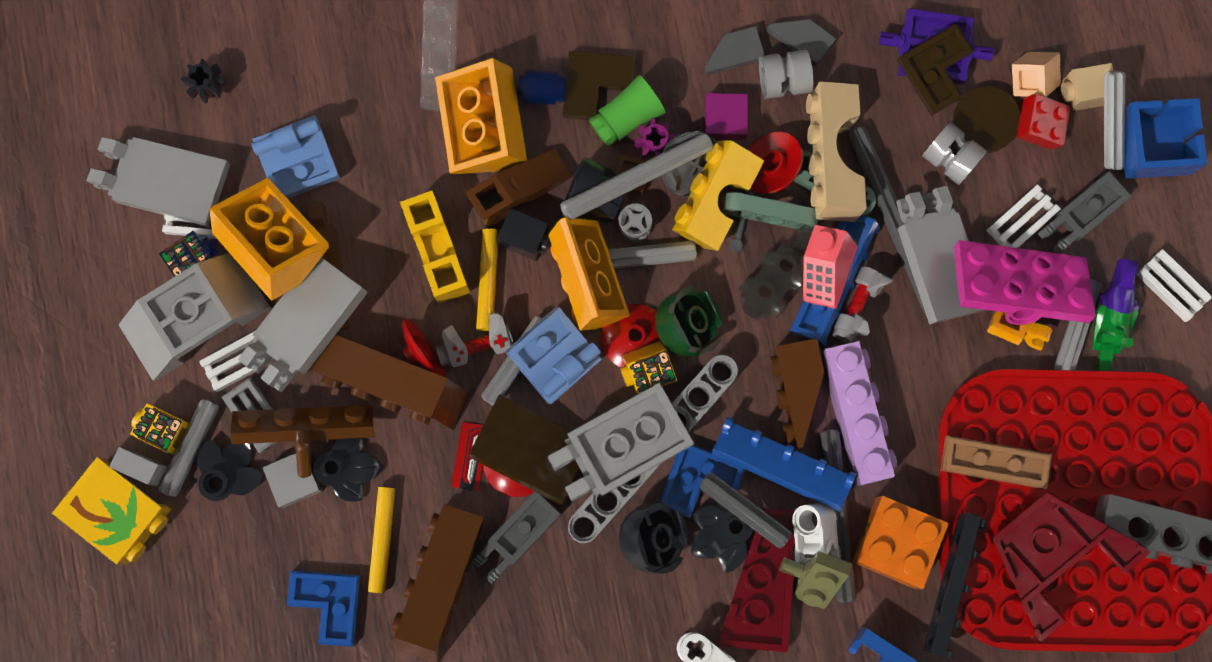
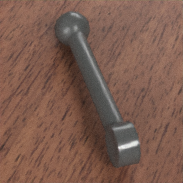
[729,189,756,253]

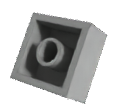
[109,447,168,487]
[262,453,322,508]

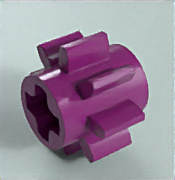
[634,119,676,159]

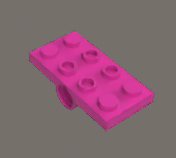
[954,240,1096,325]

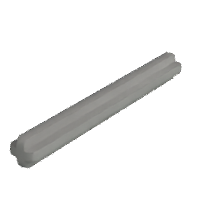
[560,134,713,220]

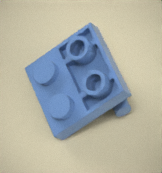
[251,115,341,199]
[505,307,602,404]

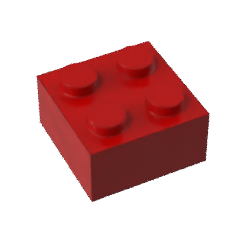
[1016,94,1071,150]

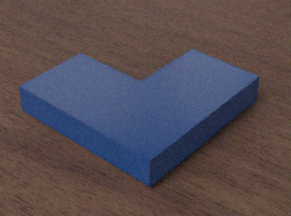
[659,445,745,518]
[287,571,362,647]

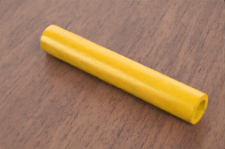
[476,229,499,331]
[368,487,395,593]

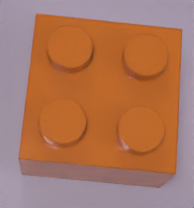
[852,496,949,589]

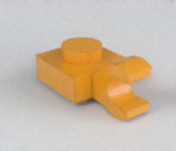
[987,311,1052,350]

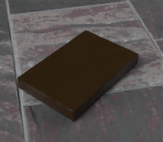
[468,394,579,505]

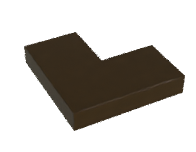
[897,23,974,117]
[563,51,635,120]

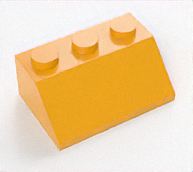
[435,58,527,174]
[210,178,329,301]
[548,217,630,331]

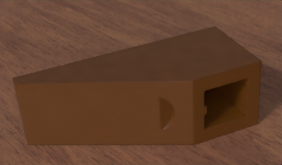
[466,149,572,229]
[769,339,824,451]

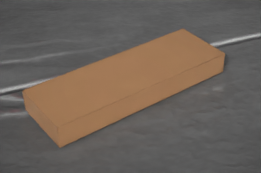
[940,436,1052,489]

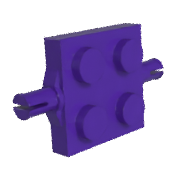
[878,8,994,85]

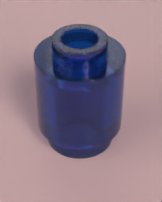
[518,69,567,105]

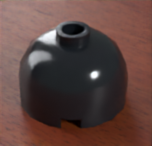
[619,502,688,574]

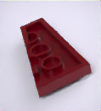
[717,508,795,653]

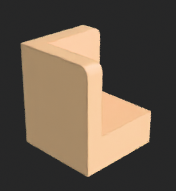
[1012,52,1061,97]

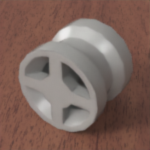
[618,204,652,242]

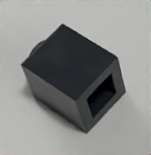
[497,208,551,261]

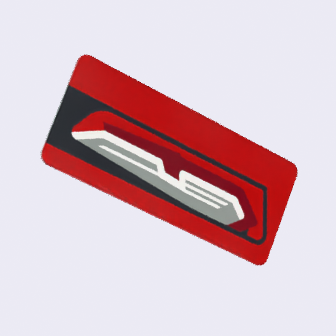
[451,422,483,491]

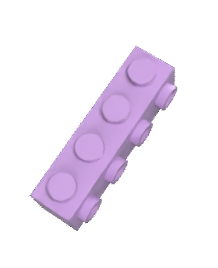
[821,341,897,487]

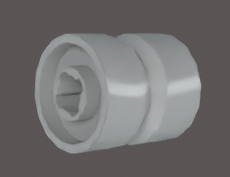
[758,49,813,99]
[922,122,987,186]

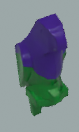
[1092,258,1139,371]

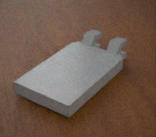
[86,137,231,227]
[896,186,985,325]
[238,257,368,392]
[548,383,694,501]

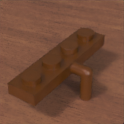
[230,405,374,478]

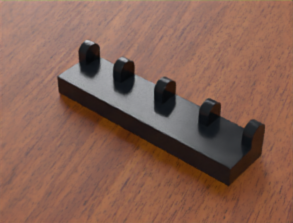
[923,513,987,659]

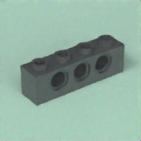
[1094,494,1212,575]

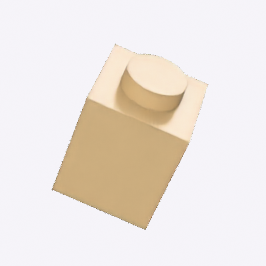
[1061,63,1113,112]

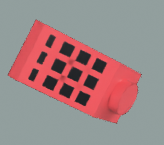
[803,225,858,309]

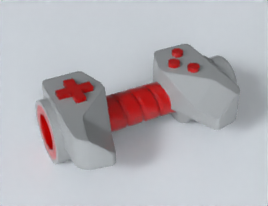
[833,266,892,343]
[436,312,514,368]

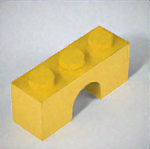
[672,141,764,251]
[400,191,471,304]

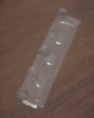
[420,0,458,110]

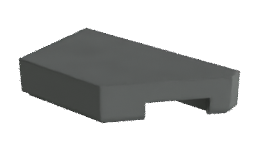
[766,19,836,67]
[704,26,764,76]

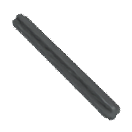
[848,126,926,314]

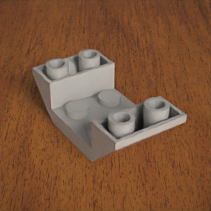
[118,253,271,382]

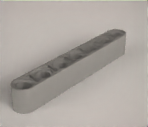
[568,355,738,544]

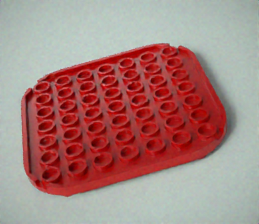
[938,369,1212,653]

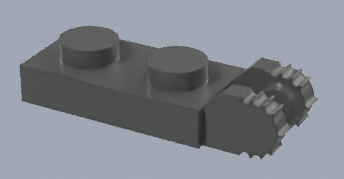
[1038,171,1132,254]
[471,491,561,584]

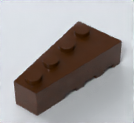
[312,335,470,430]
[391,504,484,662]

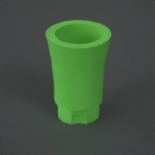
[589,75,666,147]

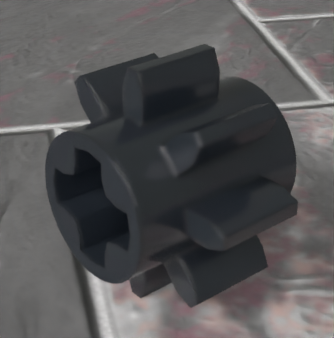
[181,59,227,103]

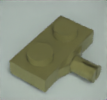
[779,551,852,609]

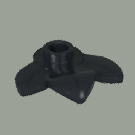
[313,438,383,502]
[197,440,264,501]
[691,505,753,573]

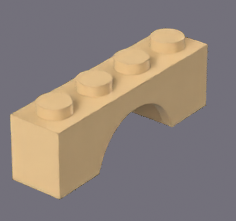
[806,81,866,222]

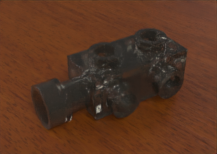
[739,227,812,320]

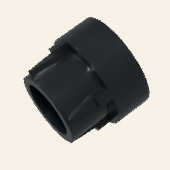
[565,157,625,225]

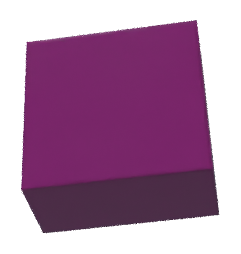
[704,93,748,140]

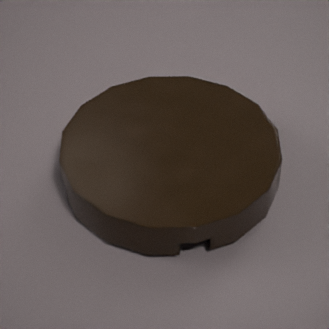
[953,86,1021,153]

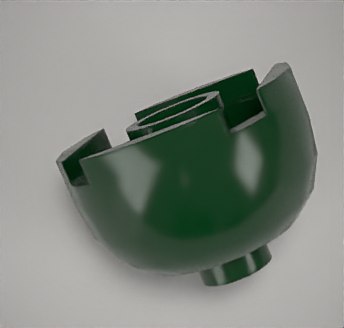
[655,286,722,357]

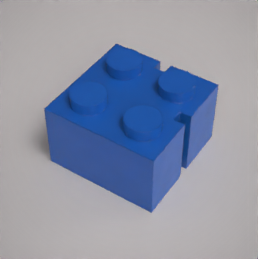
[1124,98,1207,179]

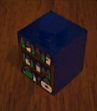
[159,231,219,277]

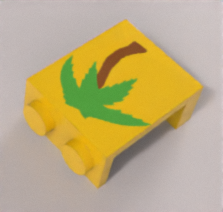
[52,457,171,565]

